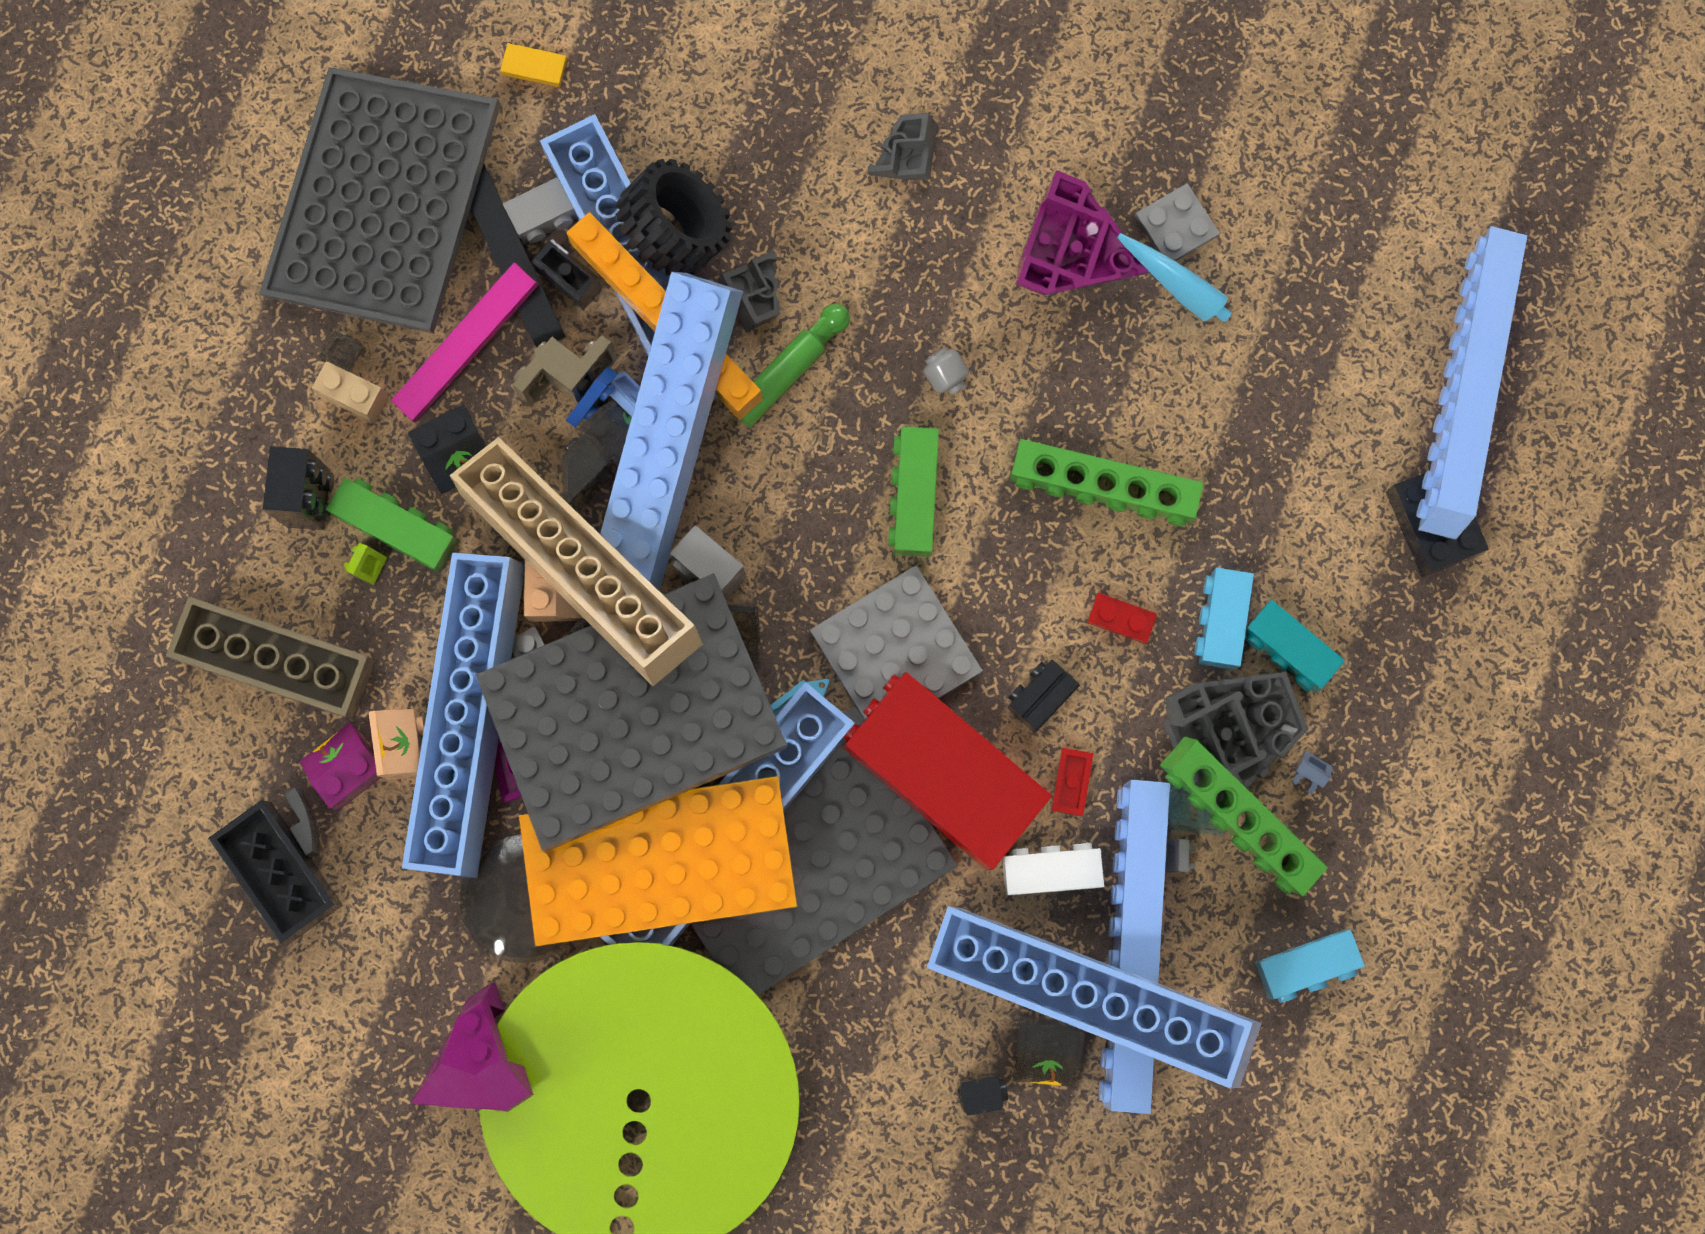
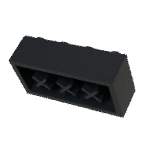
[208,800,343,944]

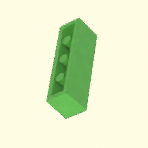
[888,427,939,557]
[326,477,459,574]

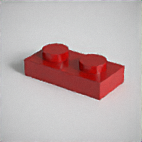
[1087,593,1157,644]
[1051,748,1094,817]

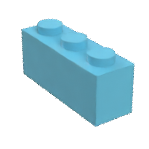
[1194,567,1254,670]
[1255,929,1365,1003]

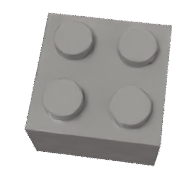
[670,525,746,600]

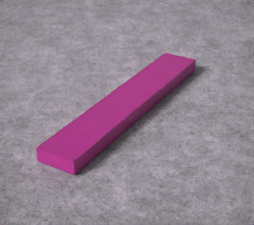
[391,262,539,422]

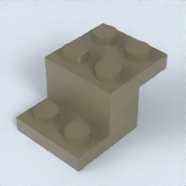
[513,335,618,407]

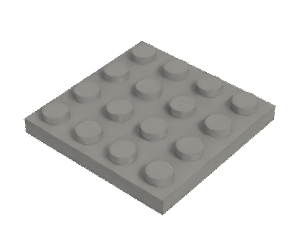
[810,565,983,719]

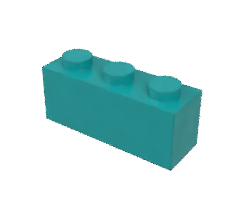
[1245,599,1345,693]

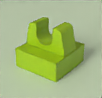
[344,543,387,585]

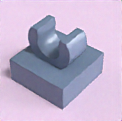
[1293,750,1333,794]

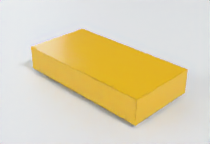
[500,43,567,88]

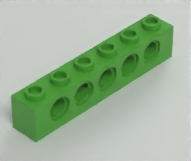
[1010,439,1204,527]
[1160,737,1328,896]

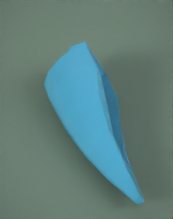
[1117,233,1232,322]

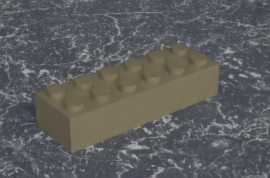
[166,596,375,720]

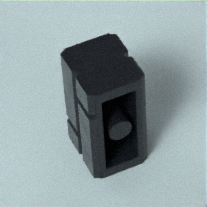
[532,239,603,310]
[1008,660,1080,733]
[957,1073,1008,1116]

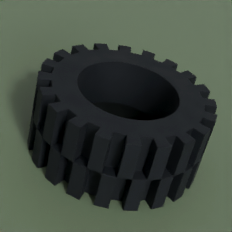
[616,159,732,276]

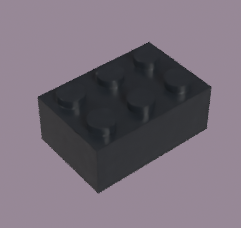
[263,446,334,530]
[1386,473,1489,577]

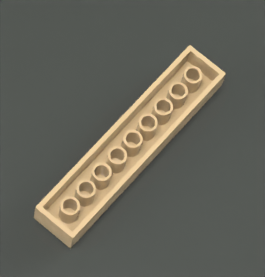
[450,437,703,686]

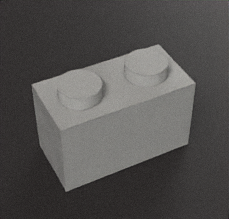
[503,177,577,245]

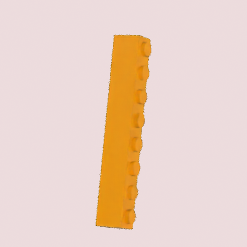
[566,212,763,421]

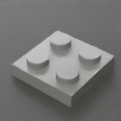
[1134,183,1220,261]

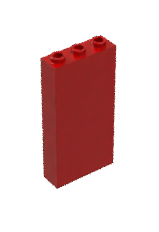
[841,672,1052,871]

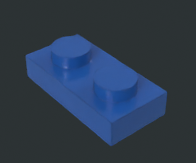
[566,366,618,428]

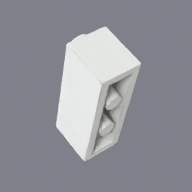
[1002,843,1104,896]

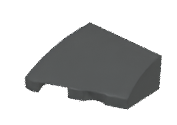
[867,113,937,180]
[718,251,780,333]

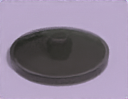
[460,834,572,963]

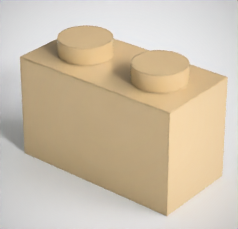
[312,361,389,423]

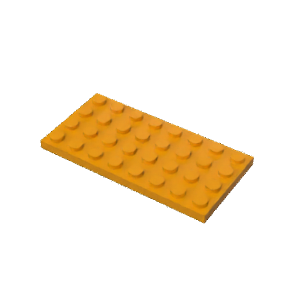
[519,776,797,946]

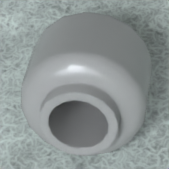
[923,347,969,395]

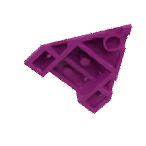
[1016,170,1150,296]
[410,982,534,1112]

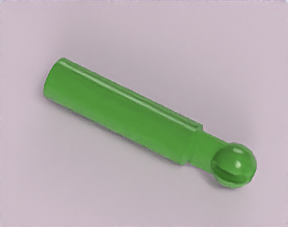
[740,304,850,428]

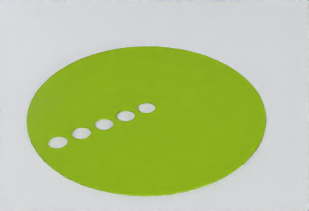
[479,942,799,1234]

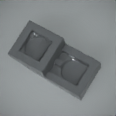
[284,788,319,857]

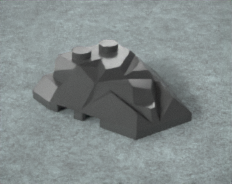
[1164,672,1308,805]

